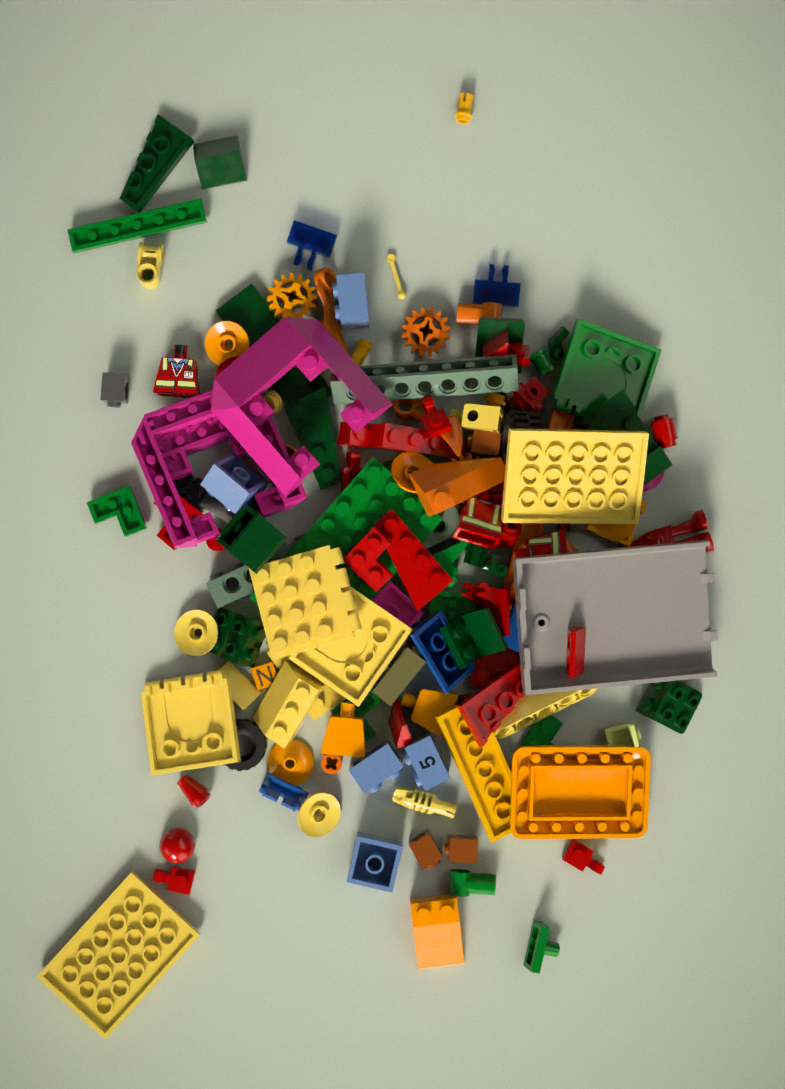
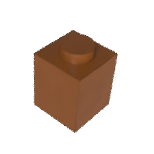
[466,429,502,458]
[408,830,443,869]
[444,835,478,863]

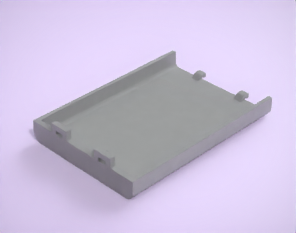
[513,540,718,695]

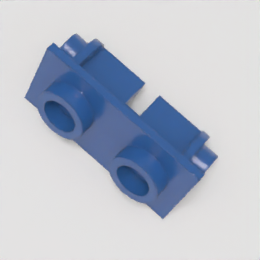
[258,773,310,812]

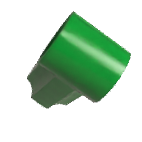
[449,869,496,897]

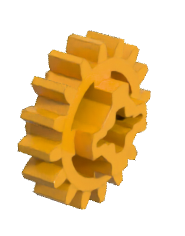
[267,273,317,319]

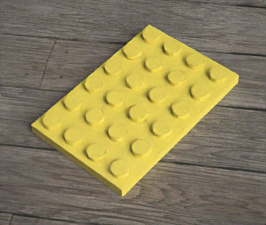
[501,428,649,524]
[37,871,201,1040]

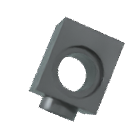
[100,372,130,408]

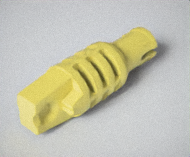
[392,785,457,819]

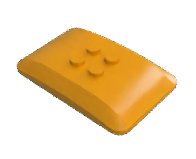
[510,745,651,839]

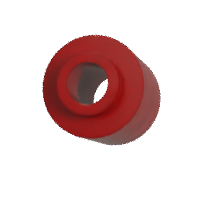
[651,414,678,448]
[497,521,522,549]

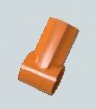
[456,302,502,325]

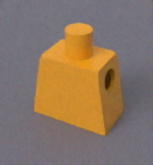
[400,688,458,738]
[321,702,366,758]

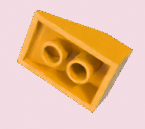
[410,894,464,969]

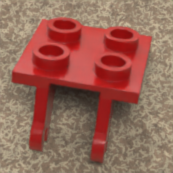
[461,582,511,636]

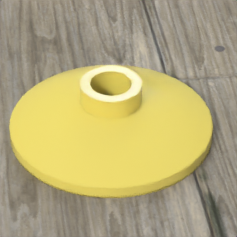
[174,610,218,656]
[297,792,341,837]

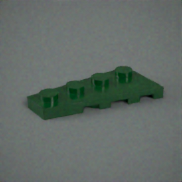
[119,114,194,213]
[283,387,341,490]

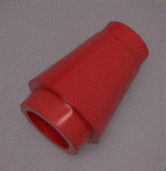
[177,774,211,808]

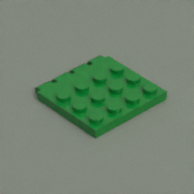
[551,319,662,419]

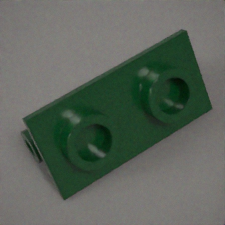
[481,555,508,578]

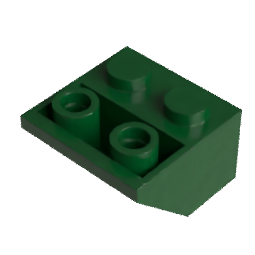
[215,504,287,574]

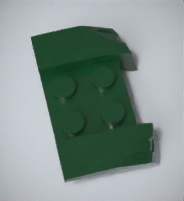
[577,389,673,485]

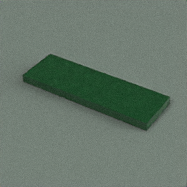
[215,284,332,405]

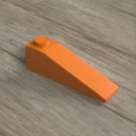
[409,457,505,517]

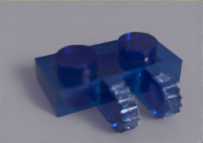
[287,220,338,271]
[473,264,521,308]

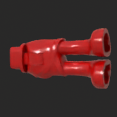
[630,509,714,553]

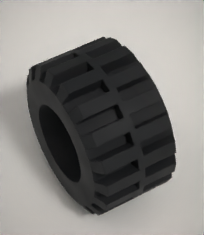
[500,410,544,466]

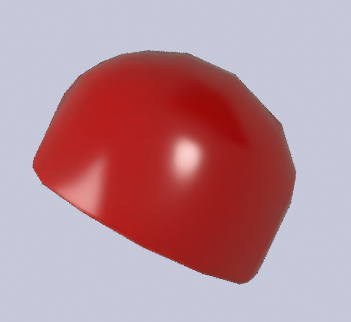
[159,828,196,864]

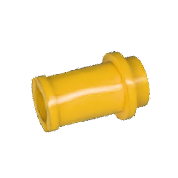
[454,92,474,124]
[351,338,372,366]

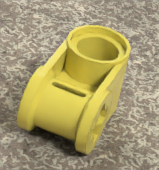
[137,242,164,289]

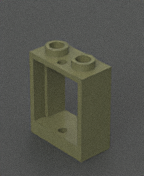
[372,645,426,706]

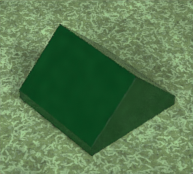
[193,135,247,190]

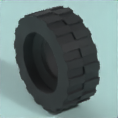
[223,718,267,771]

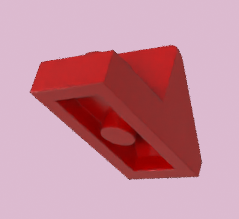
[482,330,530,366]

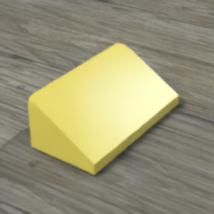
[219,661,261,710]

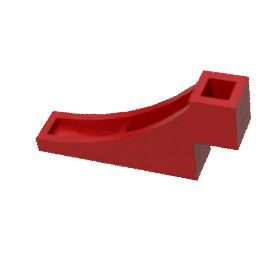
[338,421,467,459]

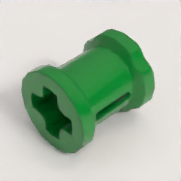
[529,347,558,378]

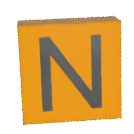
[251,661,277,690]

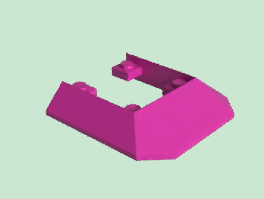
[211,317,393,497]
[131,390,307,548]

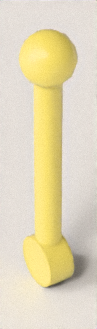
[387,254,406,300]

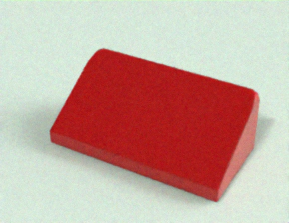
[566,627,586,678]
[388,700,413,749]

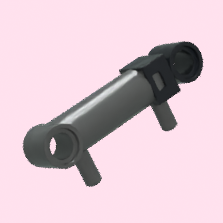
[173,468,266,523]

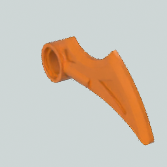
[314,267,350,355]
[394,399,463,457]

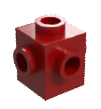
[508,376,550,411]

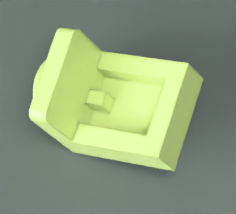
[603,722,641,747]

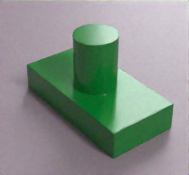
[523,920,560,974]

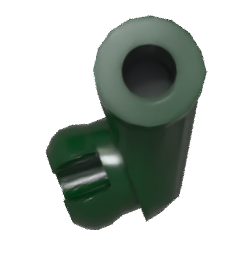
[548,326,570,360]

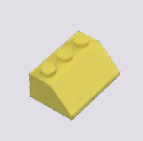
[253,660,326,748]

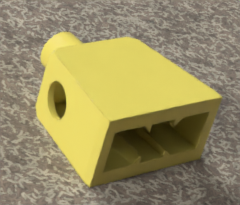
[450,403,505,433]

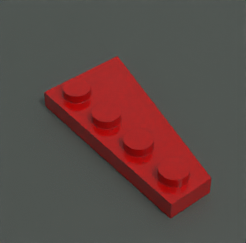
[374,509,453,611]
[457,661,525,746]

